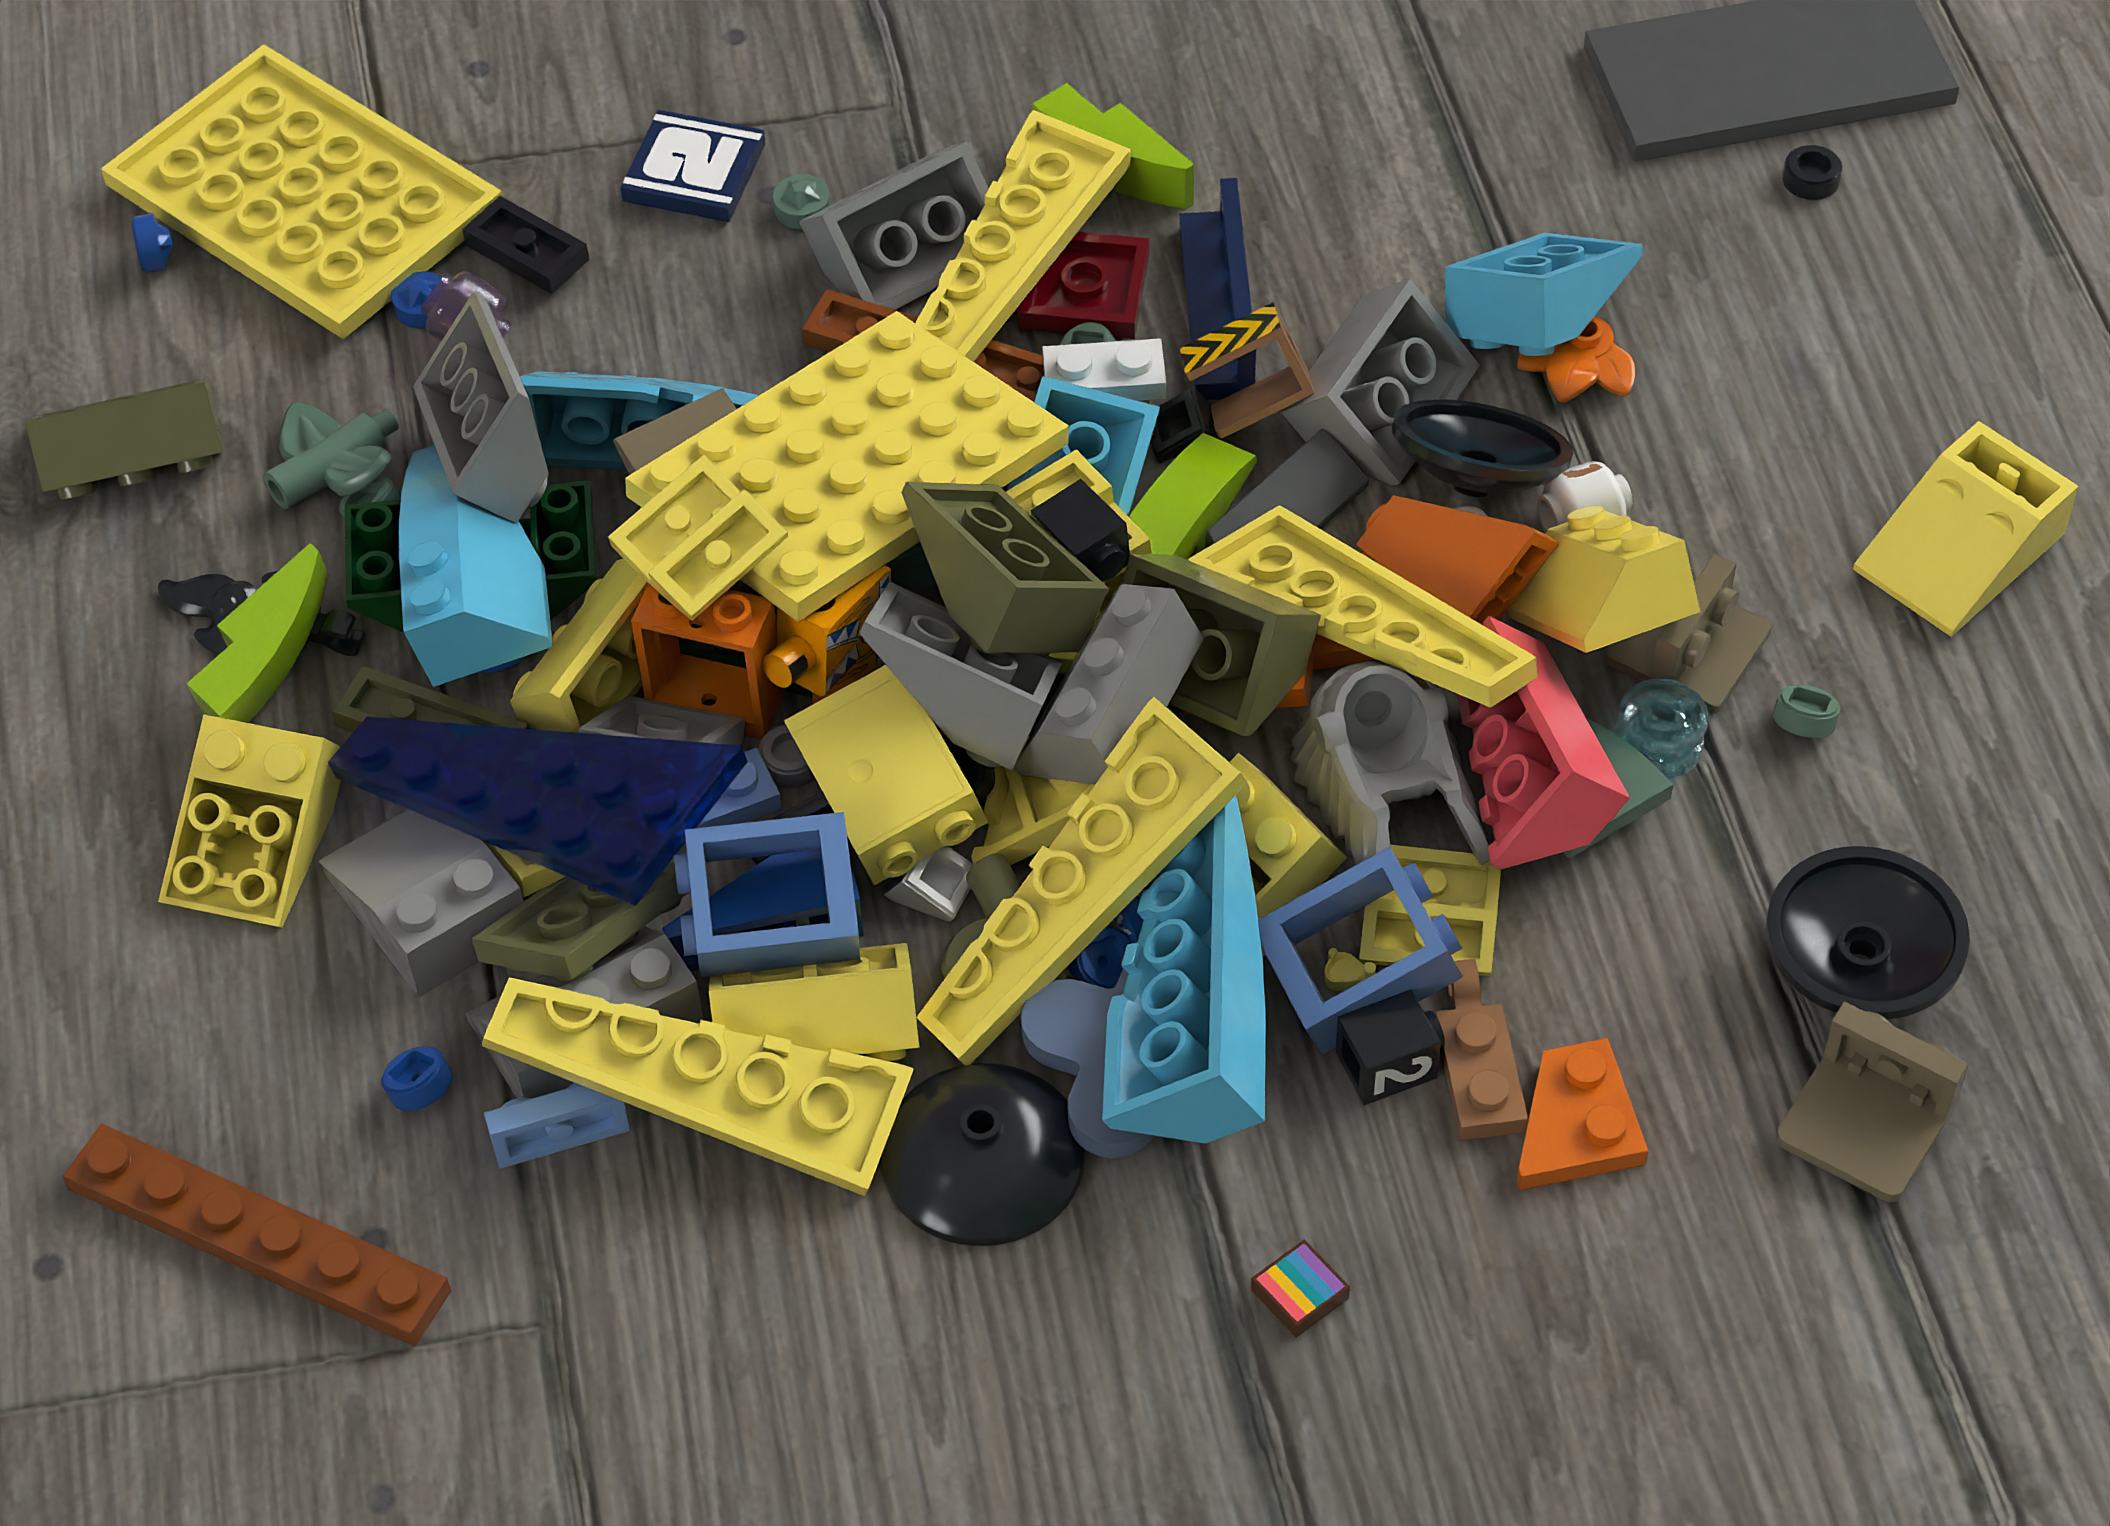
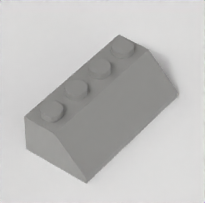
[413,290,549,524]

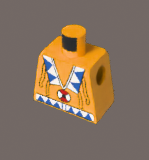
[762,565,891,697]

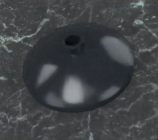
[1392,399,1573,497]
[1766,846,1970,1020]
[881,1063,1085,1246]

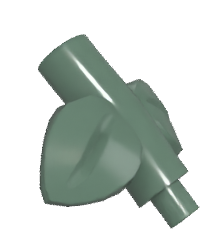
[263,401,399,509]

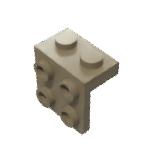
[1776,1001,1969,1202]

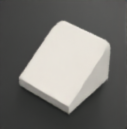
[883,846,974,922]

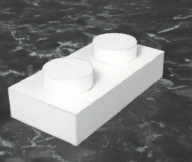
[1042,338,1166,401]

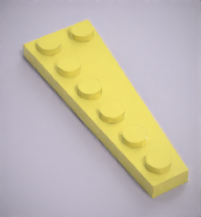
[916,110,1131,362]
[1188,505,1538,708]
[916,697,1247,1066]
[482,977,914,1196]

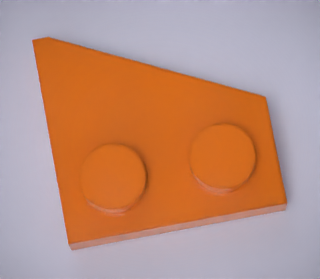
[1517,1038,1648,1191]

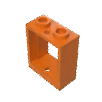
[631,583,786,740]

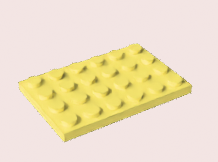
[101,44,503,340]
[625,311,1069,622]

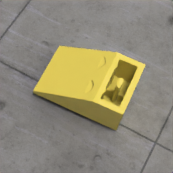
[1853,421,2079,637]
[158,714,348,928]
[1137,753,1347,920]

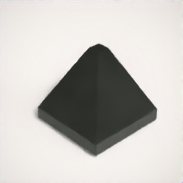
[1151,387,1213,463]

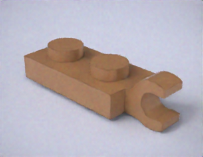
[1436,959,1528,1141]

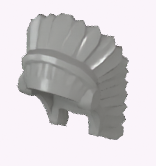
[1290,661,1490,865]

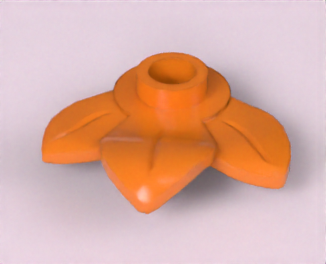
[1517,316,1635,403]

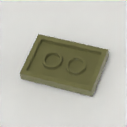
[471,845,688,981]

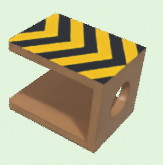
[1180,302,1314,438]

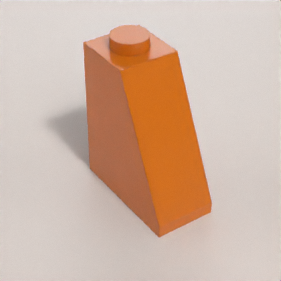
[1356,495,1559,625]

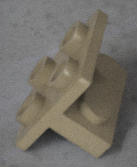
[1607,553,1772,714]

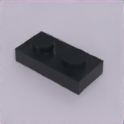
[462,196,590,294]

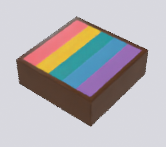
[1251,1239,1350,1338]

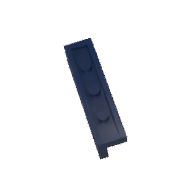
[1179,178,1256,400]

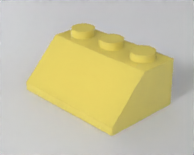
[1507,506,1700,653]
[510,559,648,756]
[709,943,919,1061]

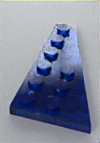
[328,717,748,906]

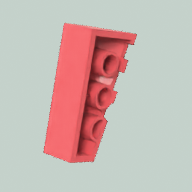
[1456,616,1630,870]

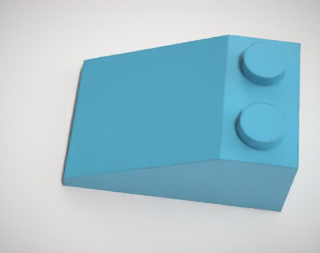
[1445,233,1643,356]

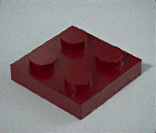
[1018,232,1150,339]

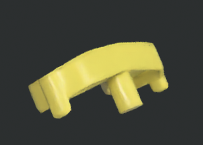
[1323,948,1376,991]

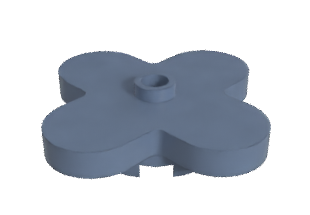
[1021,968,1155,1158]

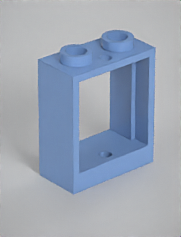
[674,812,860,977]
[1258,846,1463,1054]

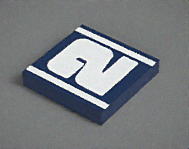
[620,110,766,222]

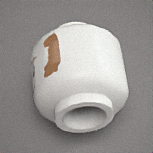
[1536,461,1633,533]

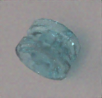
[1615,679,1708,779]

